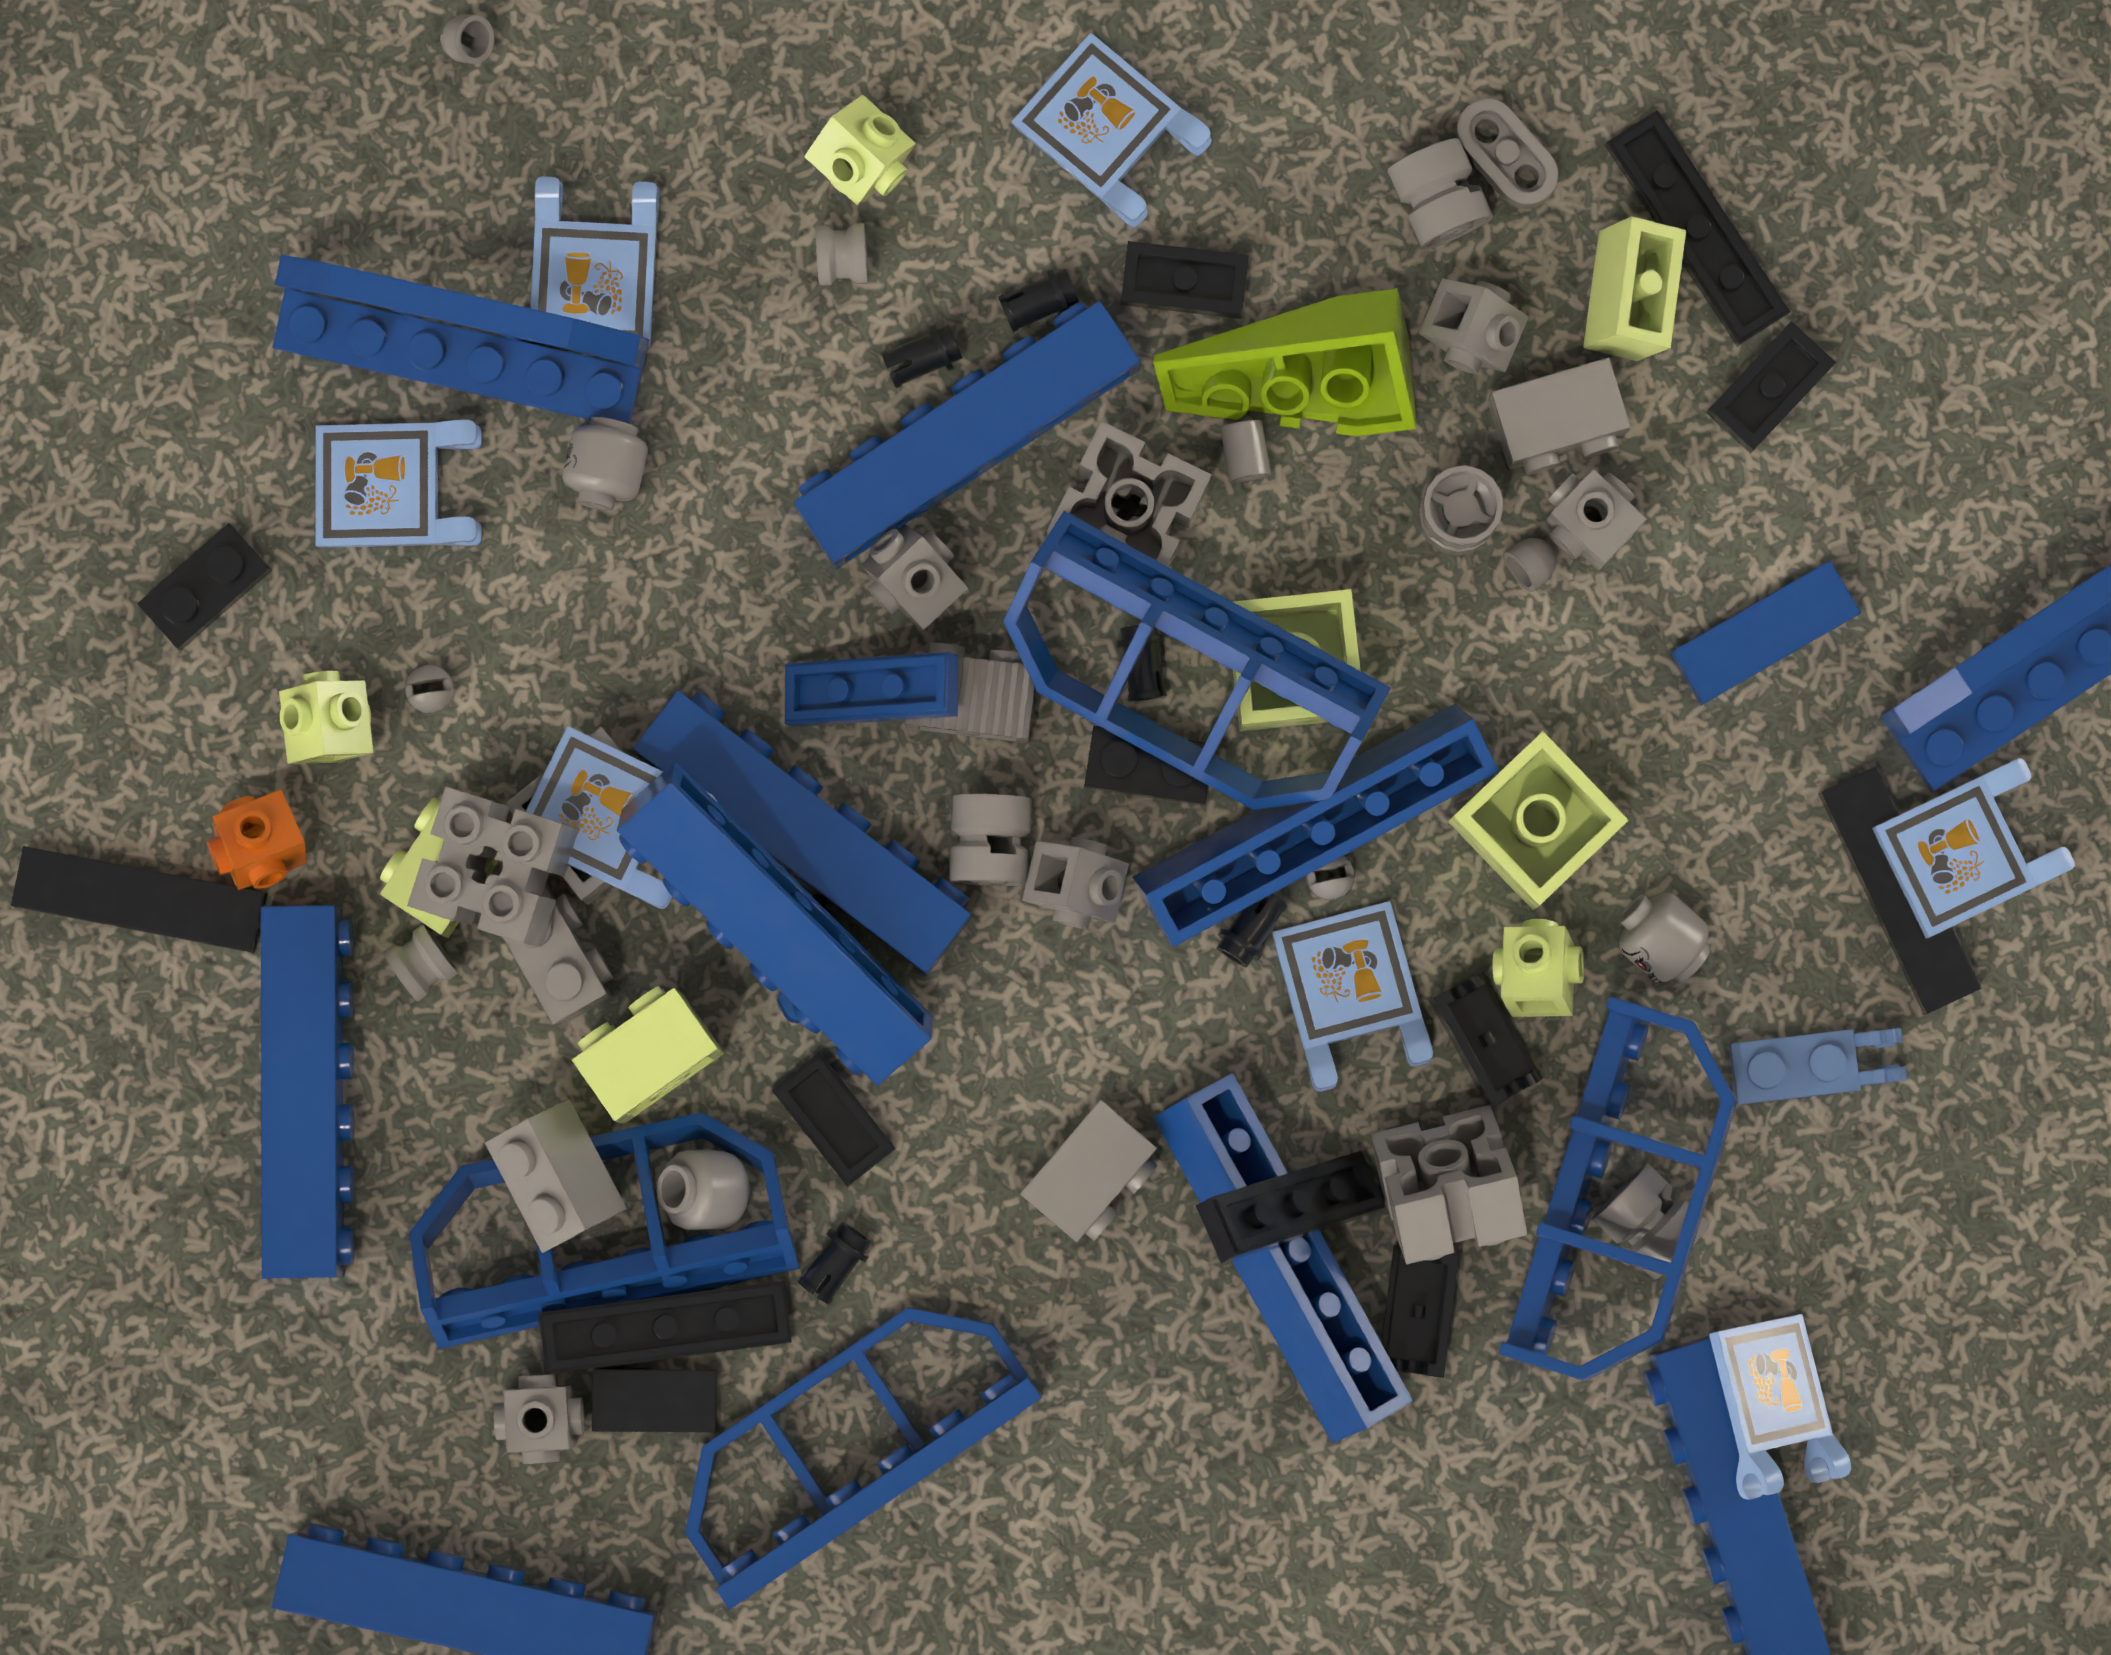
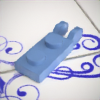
[1728,1028,1908,1105]

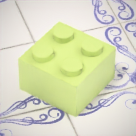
[1233,589,1361,732]
[1448,731,1629,910]
[572,986,724,1124]

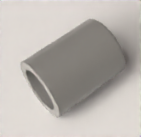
[1220,420,1272,483]

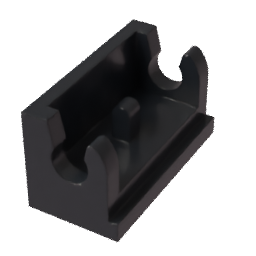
[1429,971,1542,1108]
[1381,1246,1459,1378]

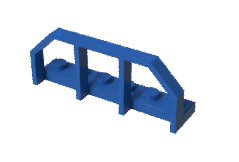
[272,255,649,425]
[1003,511,1391,810]
[1880,565,2111,793]
[1499,997,1737,1382]
[409,1112,800,1349]
[685,1307,1042,1610]

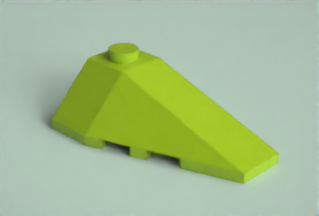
[1153,288,1417,437]

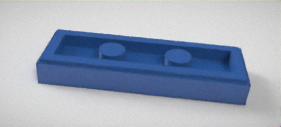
[1670,561,1861,706]
[785,652,958,727]

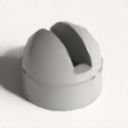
[440,14,494,64]
[1503,538,1556,592]
[404,665,455,715]
[1305,855,1355,901]

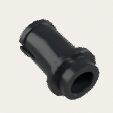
[998,268,1080,333]
[881,324,963,389]
[1116,625,1167,702]
[1216,894,1288,968]
[797,1222,872,1304]

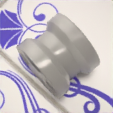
[816,223,868,286]
[383,924,459,1002]

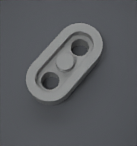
[1456,99,1558,209]

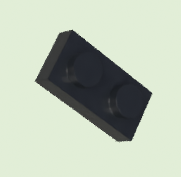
[1121,241,1249,319]
[1706,321,1836,454]
[137,523,272,651]
[1084,726,1208,806]

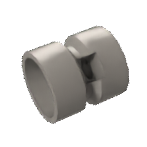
[1387,138,1493,250]
[1418,465,1504,556]
[949,794,1032,886]
[1592,1162,1710,1280]

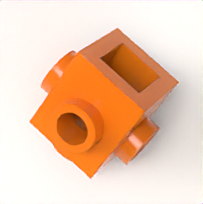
[207,789,307,891]

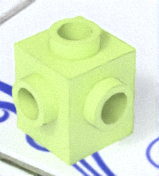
[804,95,916,206]
[279,671,374,764]
[1493,919,1584,1017]

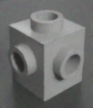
[1418,278,1529,374]
[1546,469,1647,571]
[861,524,968,630]
[1022,837,1129,930]
[494,1374,585,1464]

